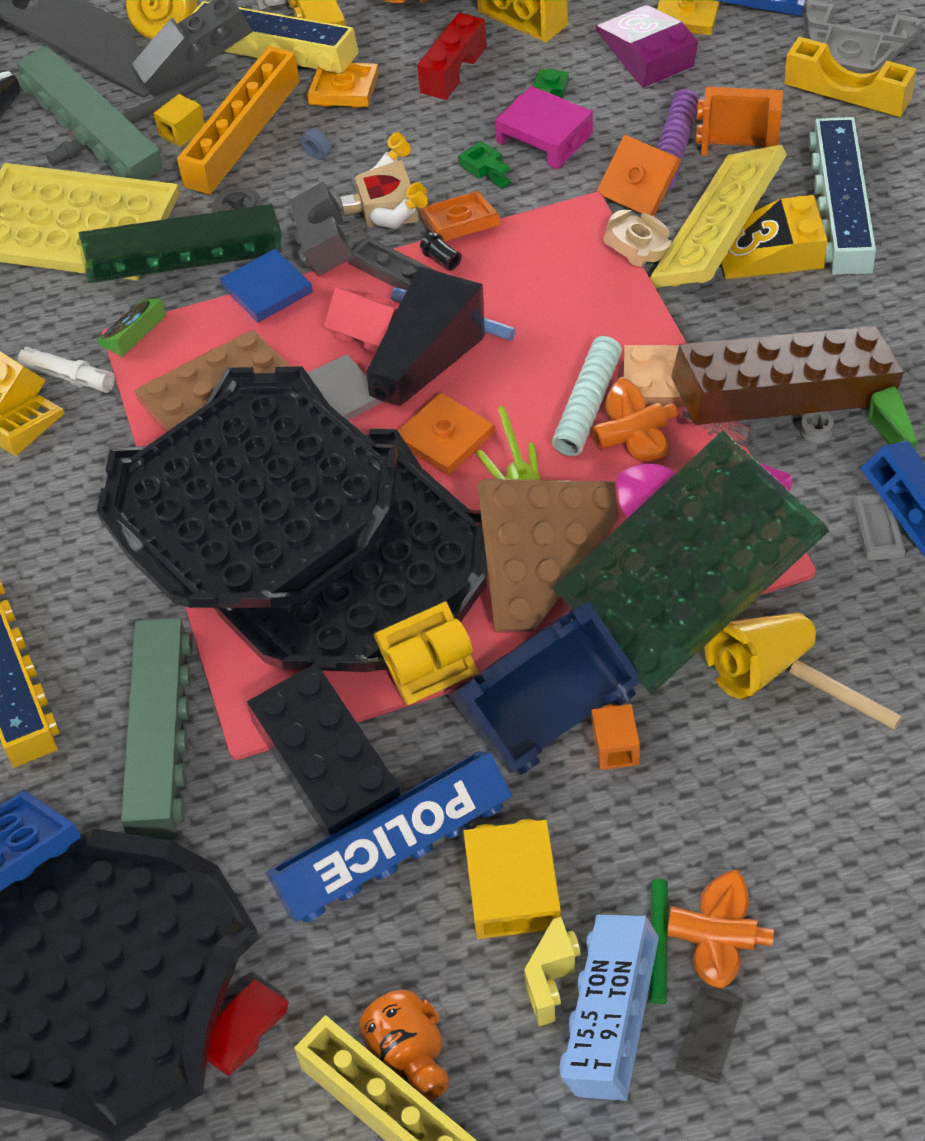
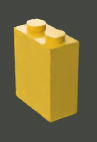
[463,819,561,939]

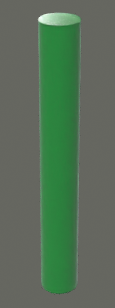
[649,879,668,1004]

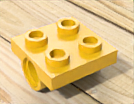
[373,602,479,706]

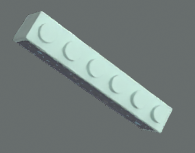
[808,117,876,275]

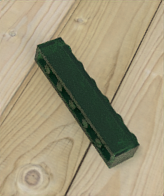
[78,204,281,283]

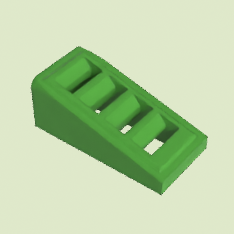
[868,386,917,450]

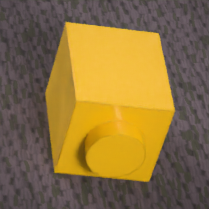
[153,94,205,147]

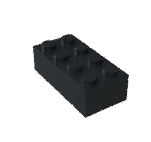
[247,663,400,837]

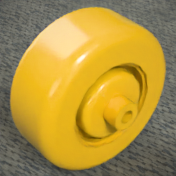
[126,0,198,39]

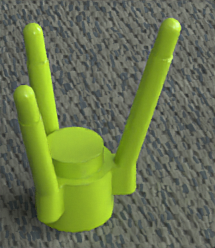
[476,406,541,480]

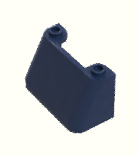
[448,601,643,775]

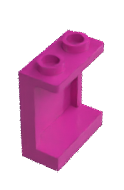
[495,86,593,169]

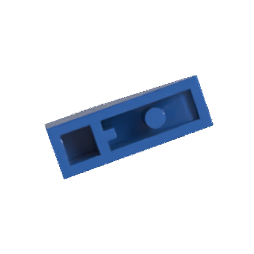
[860,441,925,557]

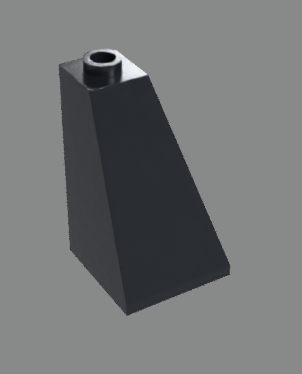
[366,266,485,406]

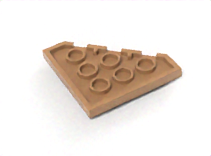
[477,479,619,633]

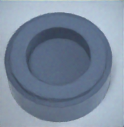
[300,128,331,160]

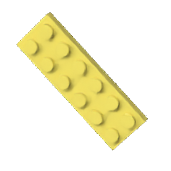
[650,144,787,288]

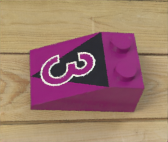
[596,5,698,88]

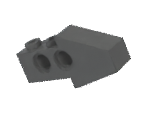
[132,0,253,97]

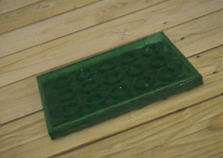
[552,430,829,695]

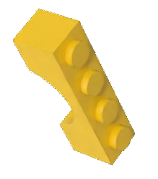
[784,36,917,117]

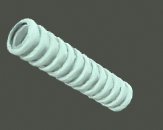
[552,336,622,456]

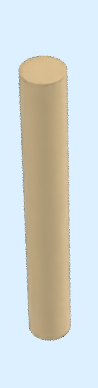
[789,660,902,730]

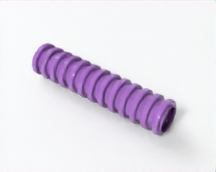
[657,89,700,189]

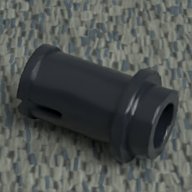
[420,232,462,271]

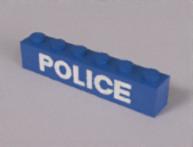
[265,751,512,922]

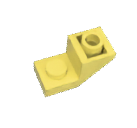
[524,917,581,1026]

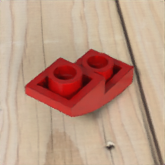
[207,979,289,1076]

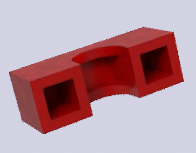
[417,12,487,100]

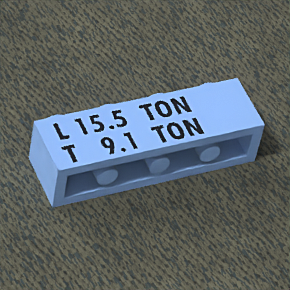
[560,915,659,1101]

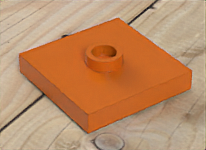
[596,134,682,217]
[419,191,501,242]
[398,392,495,476]

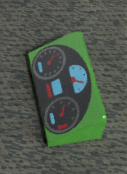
[96,298,166,357]

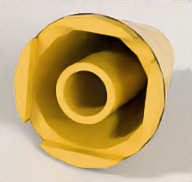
[704,613,816,699]

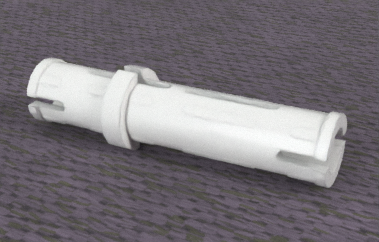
[18,347,115,393]

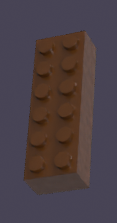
[671,326,904,425]

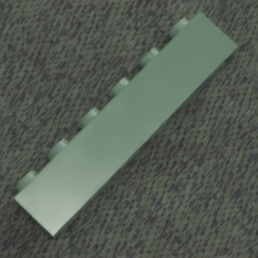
[17,45,162,180]
[121,618,193,839]

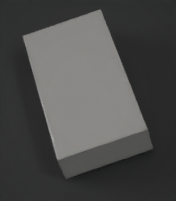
[852,494,905,561]

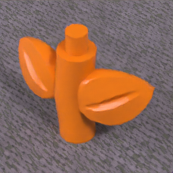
[591,376,678,461]
[667,870,774,989]

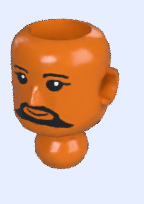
[359,990,449,1102]

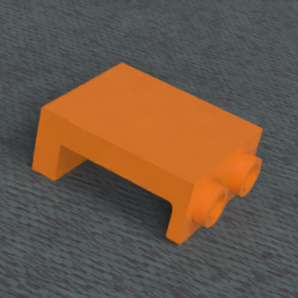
[696,86,783,156]

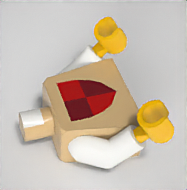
[340,132,428,229]

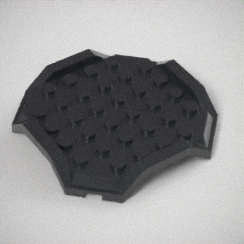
[96,366,398,608]
[214,429,488,672]
[0,829,260,1141]

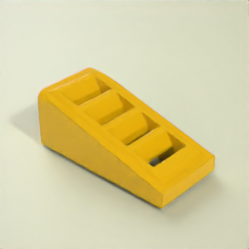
[0,395,65,456]

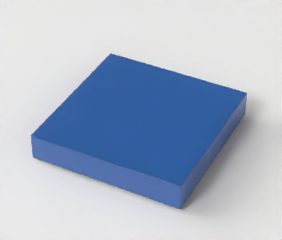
[220,249,313,323]

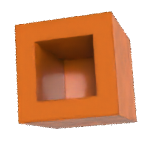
[592,704,640,770]

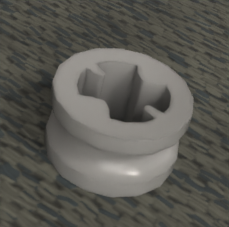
[800,411,834,444]

